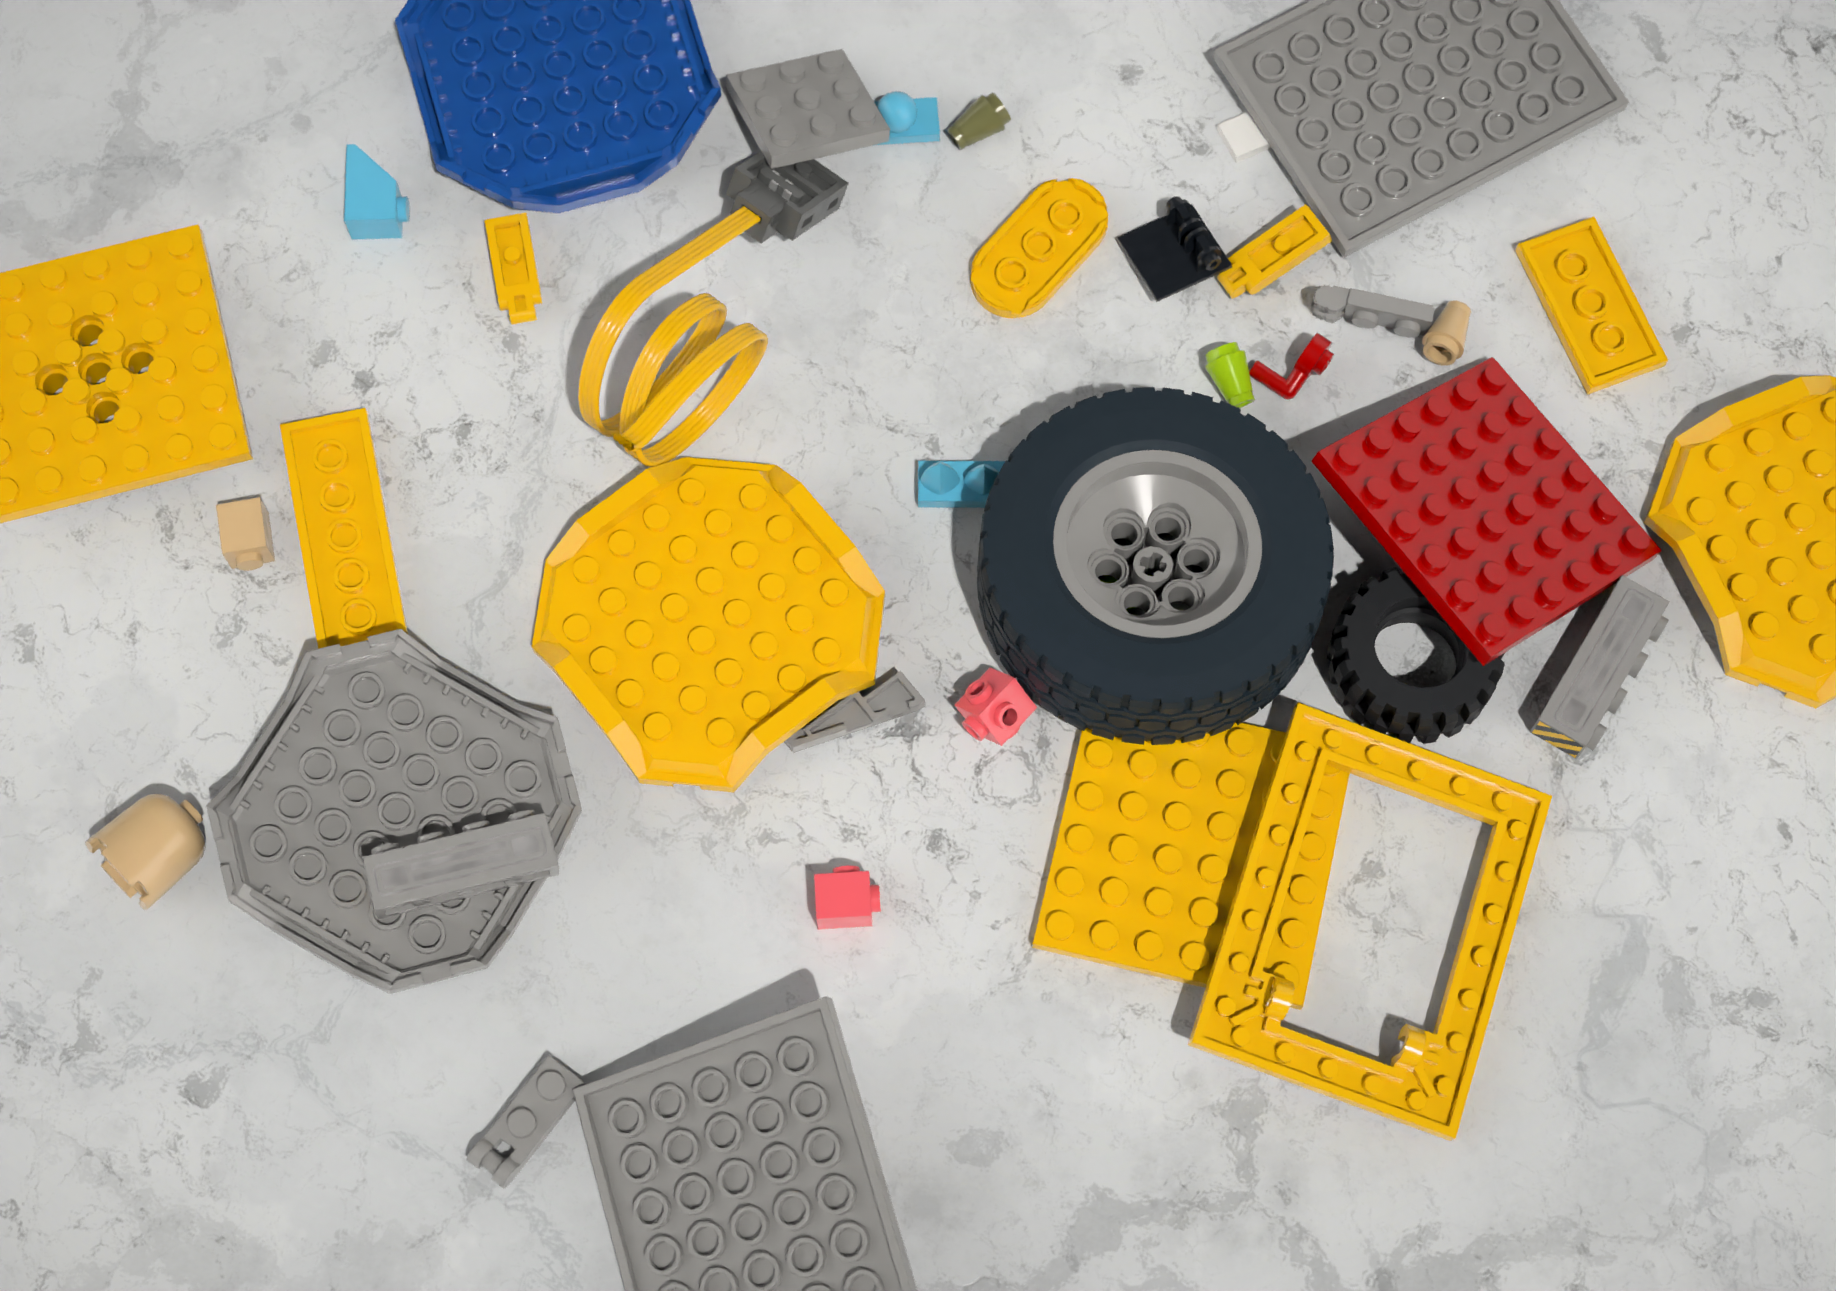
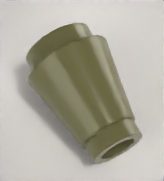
[947,92,1011,150]

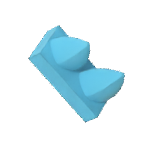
[918,461,1005,508]

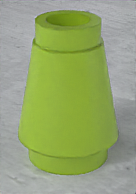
[1205,342,1255,408]

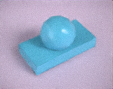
[874,91,940,145]

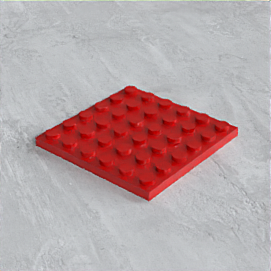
[1311,357,1662,666]

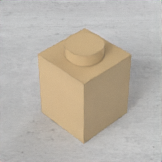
[216,497,275,571]

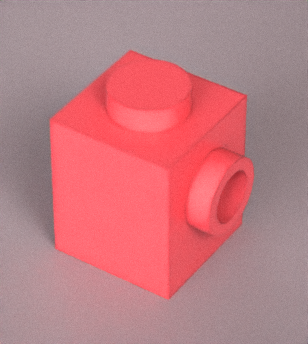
[814,866,881,930]

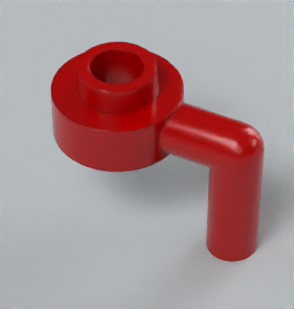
[1249,333,1335,400]

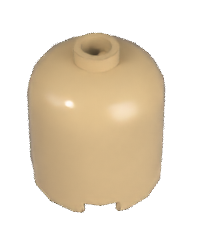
[85,794,206,910]

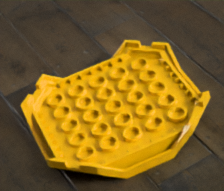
[1644,375,1836,709]
[532,457,886,793]

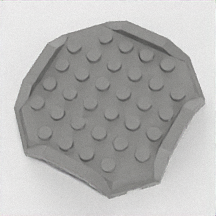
[206,629,582,994]

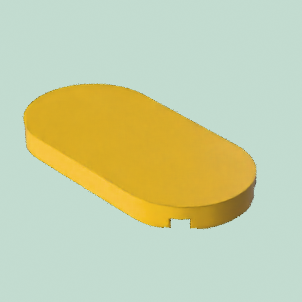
[970,178,1108,318]

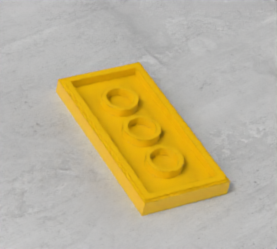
[1515,217,1668,395]

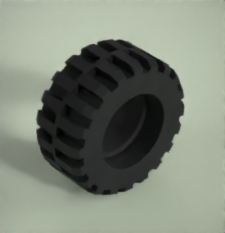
[1327,567,1505,744]

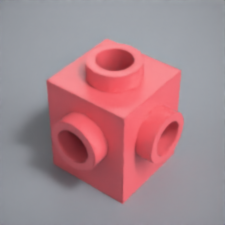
[954,667,1037,746]

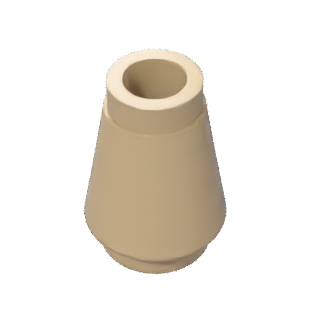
[1422,301,1471,366]

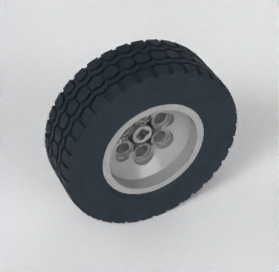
[977,387,1334,745]

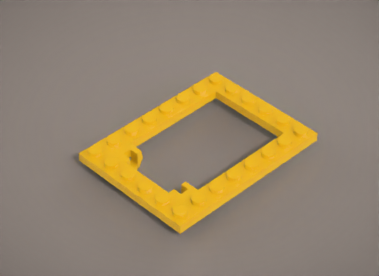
[1188,702,1552,1141]

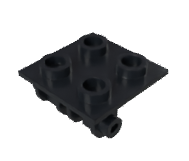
[1117,196,1232,302]

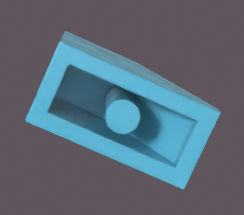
[344,144,410,240]

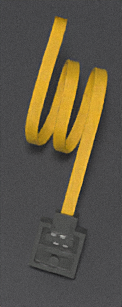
[578,151,849,467]

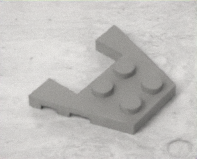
[784,670,925,753]

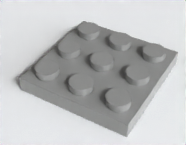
[726,49,890,169]

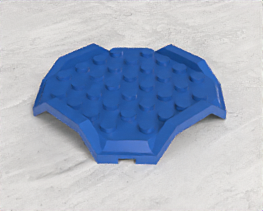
[395,0,722,213]

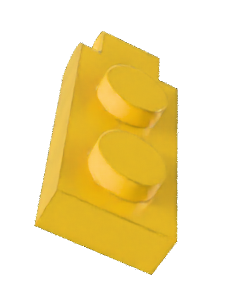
[1217,204,1332,298]
[485,212,543,325]

